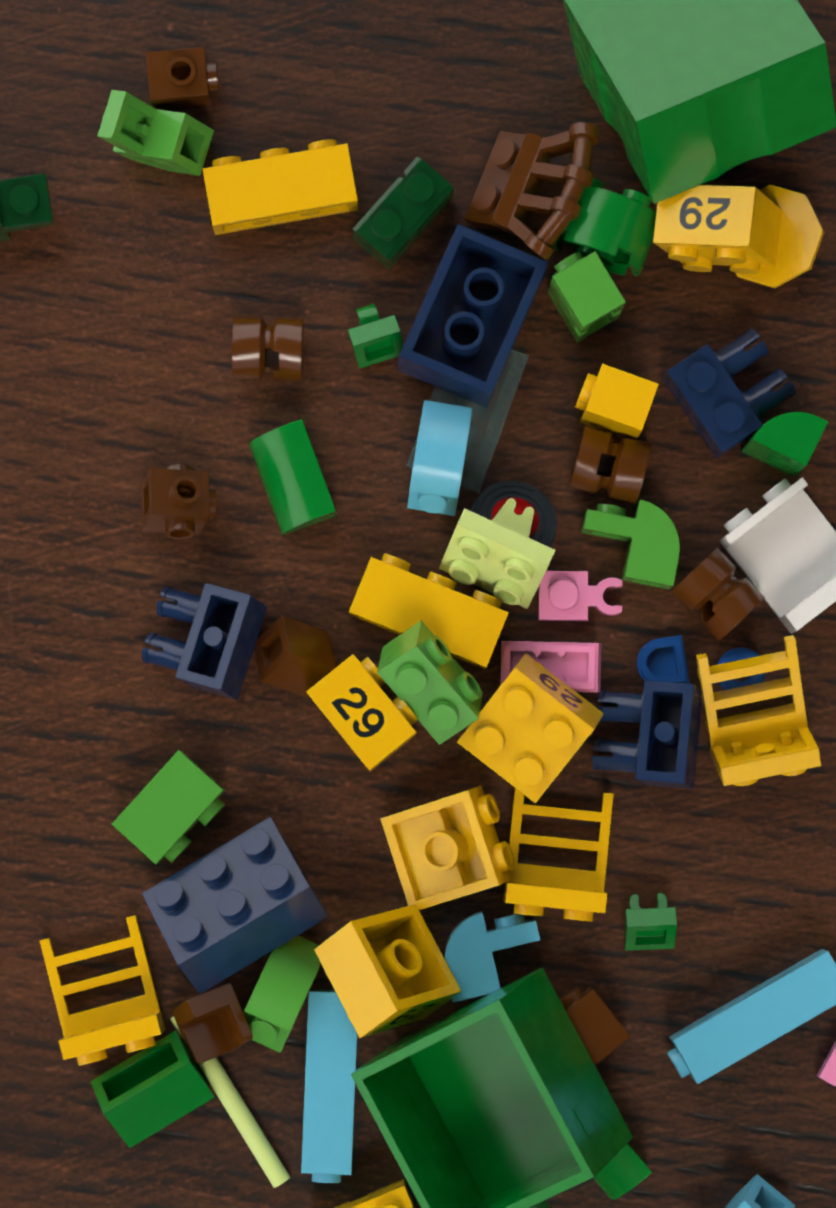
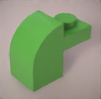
[97,90,214,176]
[581,499,680,590]
[244,935,321,1053]

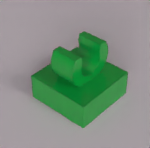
[348,304,403,369]
[624,893,677,951]

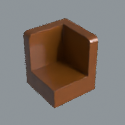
[254,615,336,696]
[172,983,253,1065]

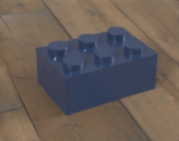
[397,224,549,408]
[142,817,329,994]

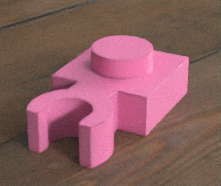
[538,571,623,621]

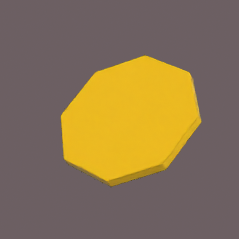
[736,184,824,289]

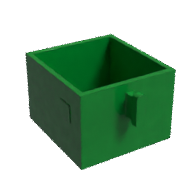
[351,968,633,1208]

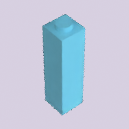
[667,949,836,1084]
[301,989,357,1183]

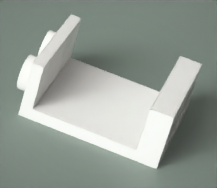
[719,477,836,634]

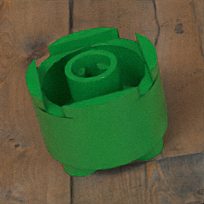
[552,178,656,276]

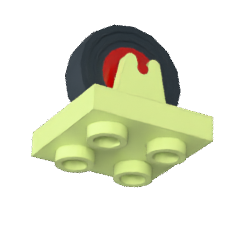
[439,481,557,609]

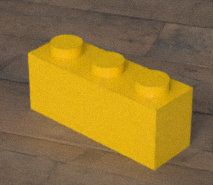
[202,139,358,235]
[349,553,509,670]

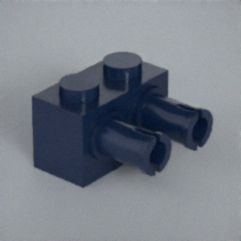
[662,328,796,459]
[142,583,267,700]
[592,681,702,789]

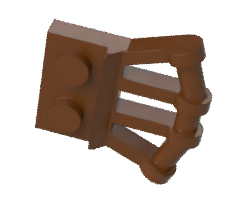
[464,122,599,260]

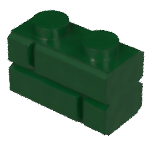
[352,156,454,270]

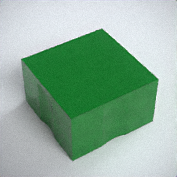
[563,0,836,204]

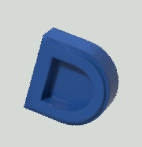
[636,635,690,684]

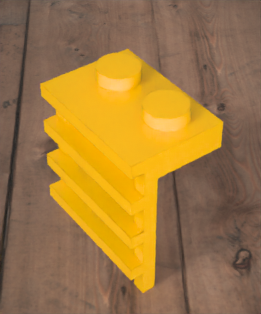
[696,635,821,786]
[503,788,613,922]
[40,915,166,1066]

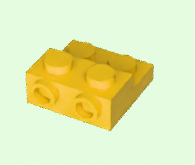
[380,786,515,910]

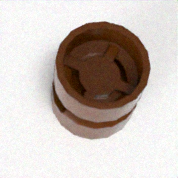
[232,316,304,381]
[569,426,652,504]
[671,548,765,641]

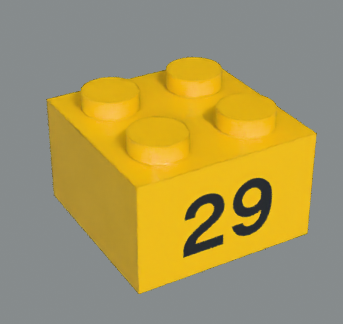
[653,185,782,274]
[457,653,604,803]
[306,654,418,772]
[314,904,462,1038]

